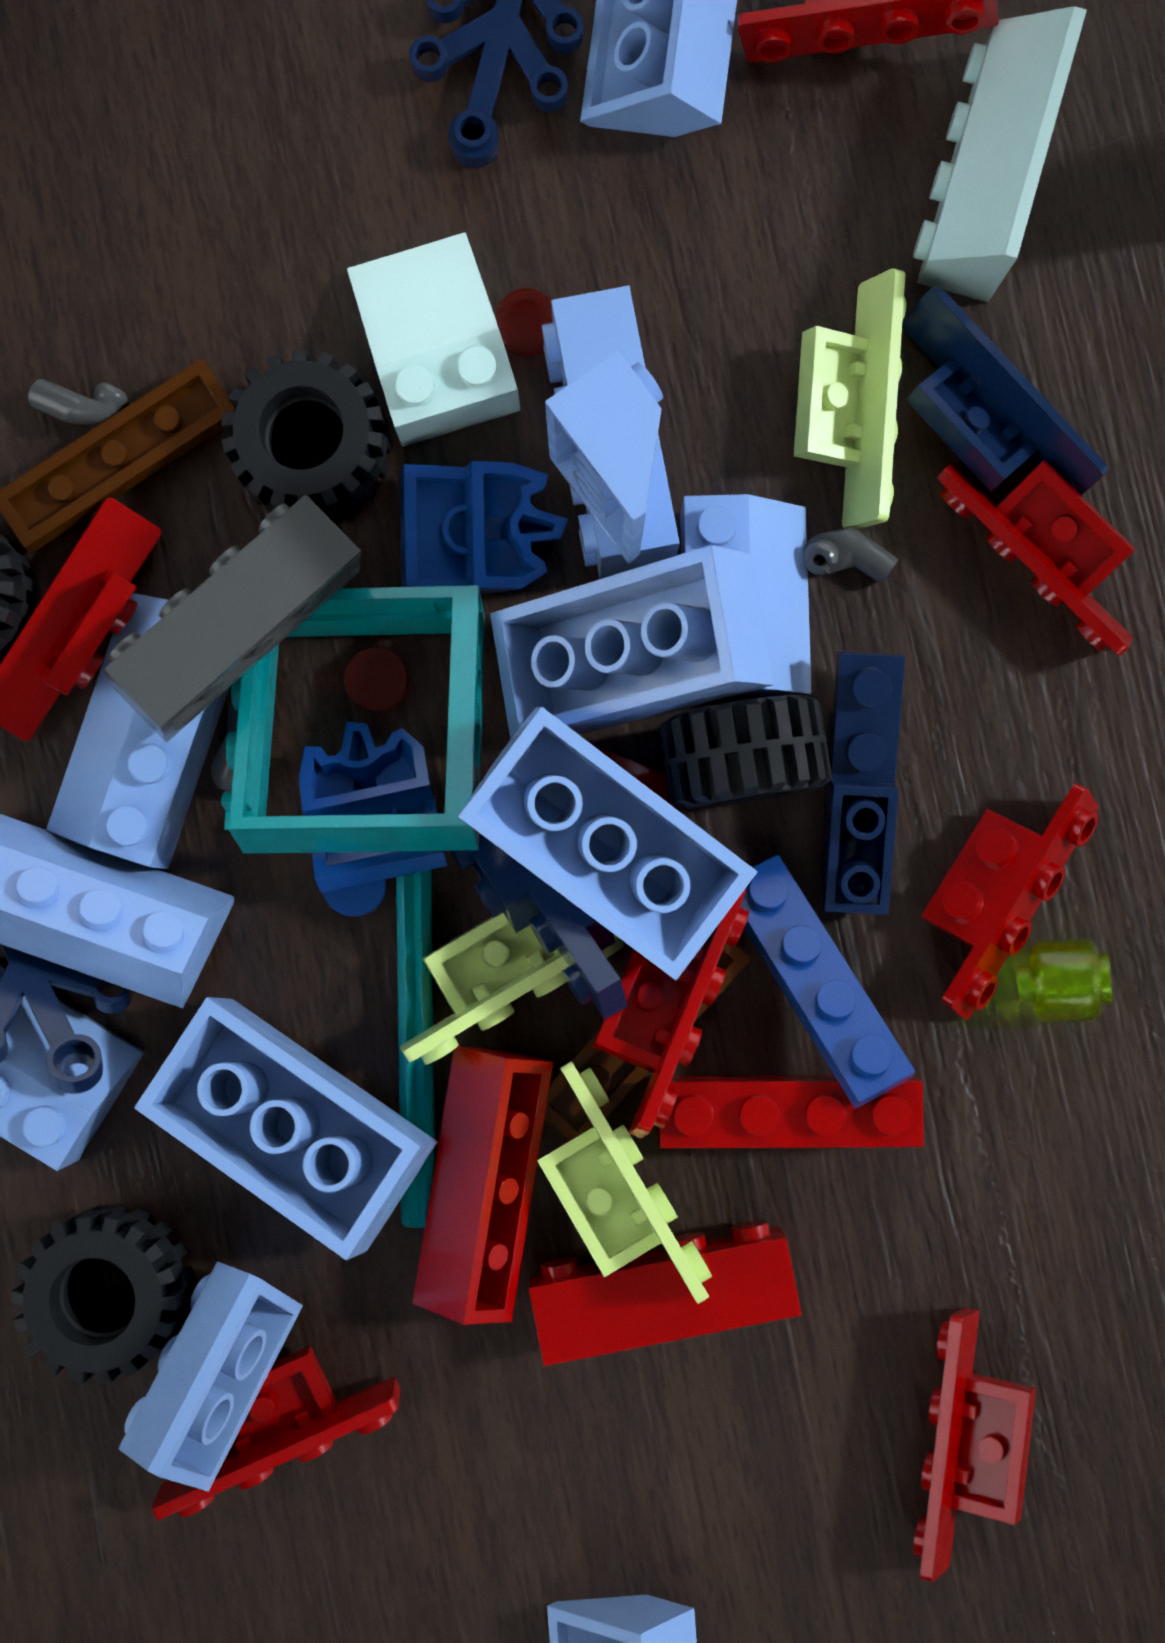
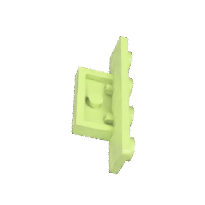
[794,268,906,529]
[399,913,624,1065]
[537,1061,712,1304]

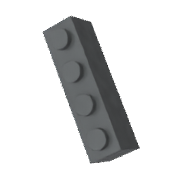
[104,494,361,743]

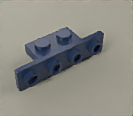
[902,285,1109,496]

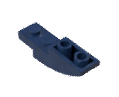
[823,651,905,915]
[443,808,627,1020]

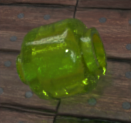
[1017,938,1113,1024]

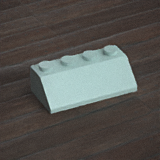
[913,6,1087,303]

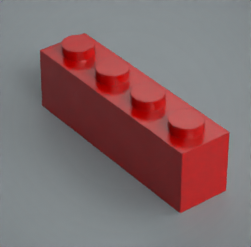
[412,1046,553,1325]
[657,1074,924,1148]
[529,1220,802,1366]

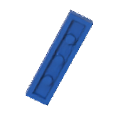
[740,855,916,1109]

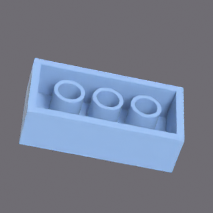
[542,285,680,579]
[490,545,774,740]
[134,997,438,1260]

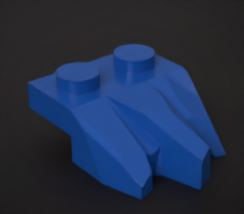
[399,461,568,595]
[298,721,448,893]

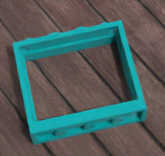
[221,585,485,854]

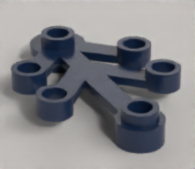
[409,0,584,168]
[0,944,132,1094]

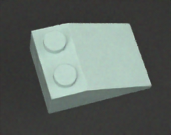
[347,232,521,447]

